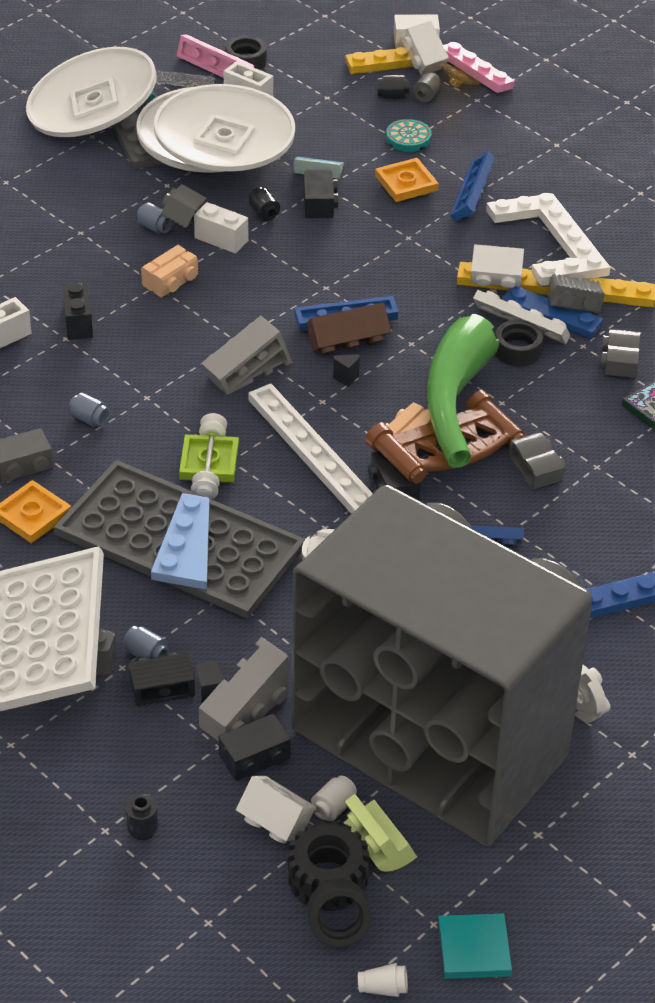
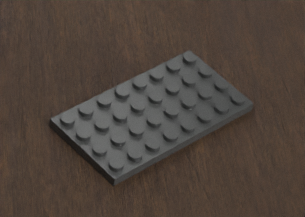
[54,460,305,619]

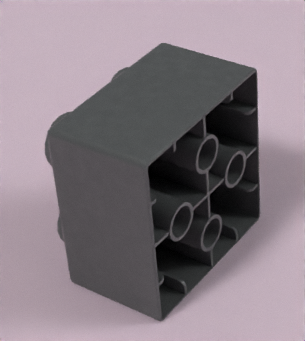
[291,485,593,846]

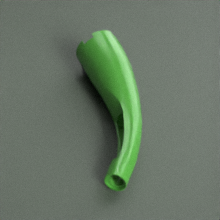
[427,314,499,468]

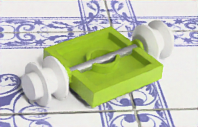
[179,413,239,499]

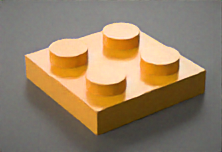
[375,158,438,202]
[0,480,71,544]

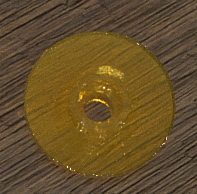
[440,62,480,88]

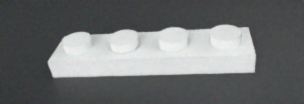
[473,290,570,344]

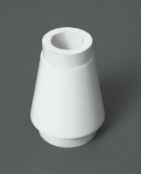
[358,963,408,997]

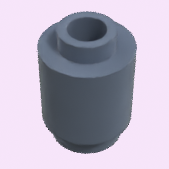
[137,203,174,234]
[69,392,110,427]
[123,626,168,659]

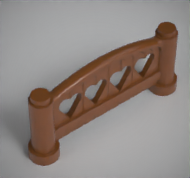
[365,390,525,484]

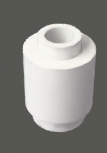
[311,776,357,821]

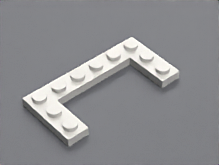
[486,193,610,286]

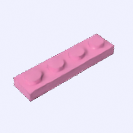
[176,35,254,78]
[443,42,514,93]

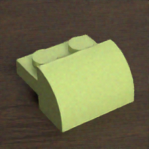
[343,794,417,872]

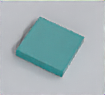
[438,913,512,979]

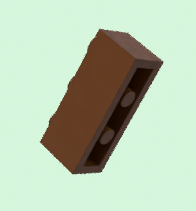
[306,302,391,354]

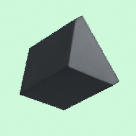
[333,354,360,387]

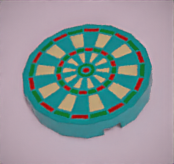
[386,119,432,152]

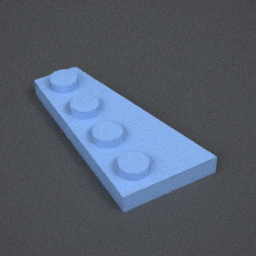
[151,493,209,590]

